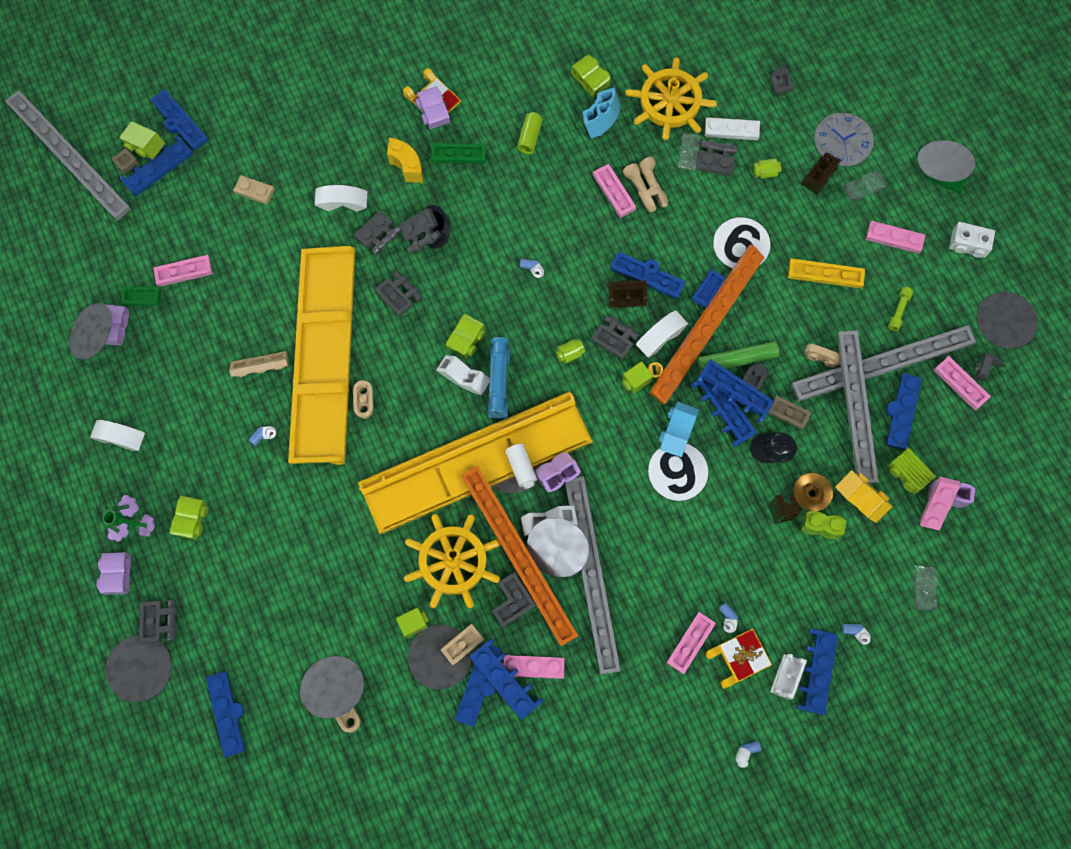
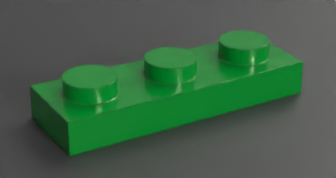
[431,143,486,164]

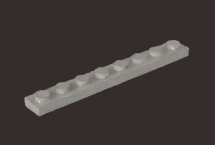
[837,330,878,483]

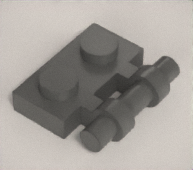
[696,140,737,177]
[399,208,441,253]
[354,210,401,256]
[374,271,423,318]
[591,315,640,361]
[139,600,178,643]

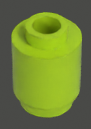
[754,158,781,179]
[556,339,585,364]

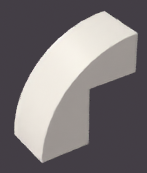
[315,185,367,212]
[636,310,688,358]
[436,355,490,395]
[90,420,145,451]
[521,506,578,536]

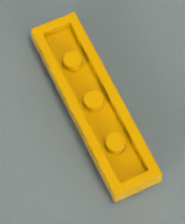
[788,258,865,289]

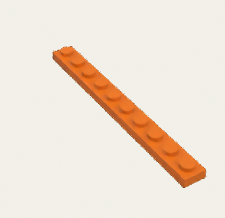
[649,245,765,404]
[461,466,578,646]

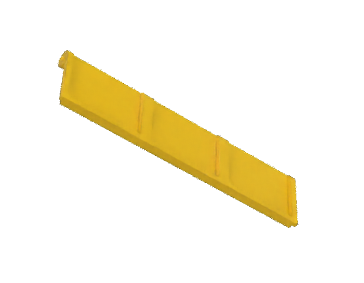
[288,246,355,465]
[358,391,593,535]

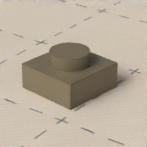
[112,148,139,174]

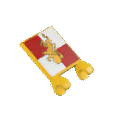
[403,68,461,113]
[705,629,772,689]

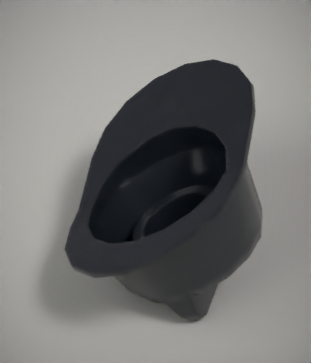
[424,205,451,249]
[750,432,797,463]

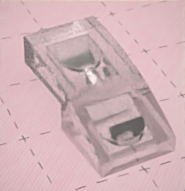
[678,133,701,170]
[843,171,887,202]
[914,566,938,610]

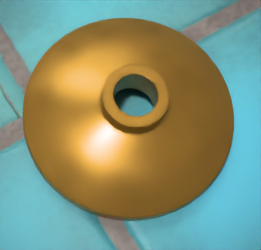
[793,473,833,511]

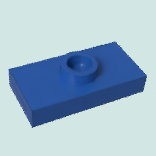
[691,269,726,309]

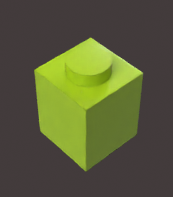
[622,361,653,394]
[396,608,429,638]

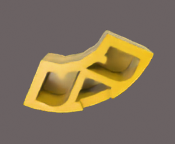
[387,138,423,183]
[835,470,893,523]

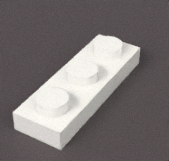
[705,118,760,140]

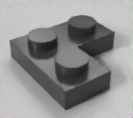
[492,572,536,628]

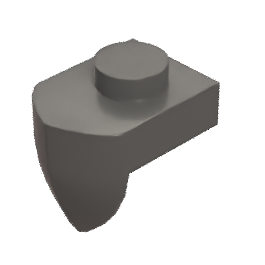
[770,65,794,95]
[974,352,1005,381]
[742,364,767,391]

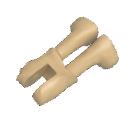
[623,157,668,213]

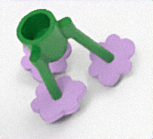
[102,495,155,542]

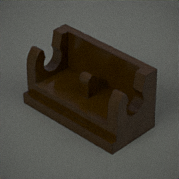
[801,152,841,195]
[608,280,647,308]
[769,494,801,524]

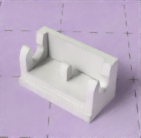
[770,654,807,700]

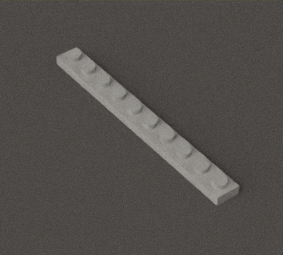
[5,90,131,221]
[791,325,976,402]
[565,476,620,675]

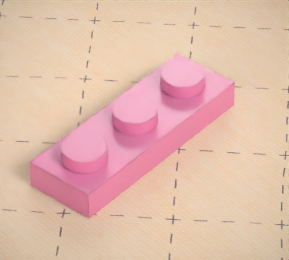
[593,164,636,218]
[866,221,925,254]
[153,255,213,287]
[934,356,991,411]
[920,477,960,530]
[666,612,716,675]
[504,655,564,679]

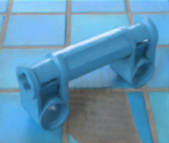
[488,337,510,418]

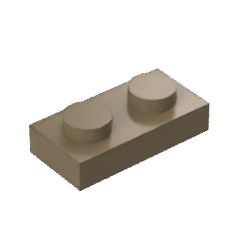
[768,396,812,430]

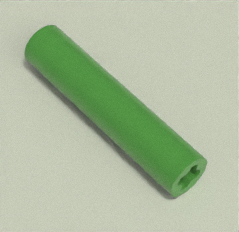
[697,341,779,373]

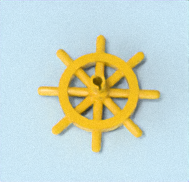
[625,57,717,140]
[404,514,500,608]

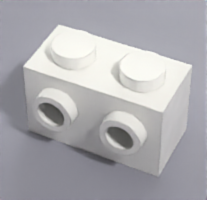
[949,222,995,258]

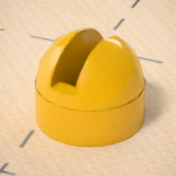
[647,362,663,378]

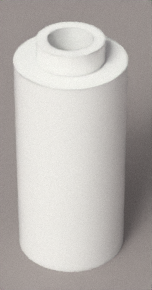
[506,444,537,489]

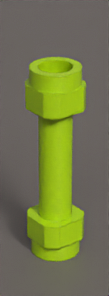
[888,287,913,331]

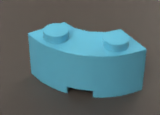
[583,87,620,139]
[659,401,699,457]

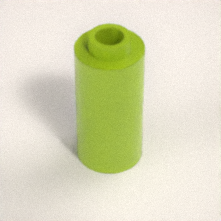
[517,112,543,154]

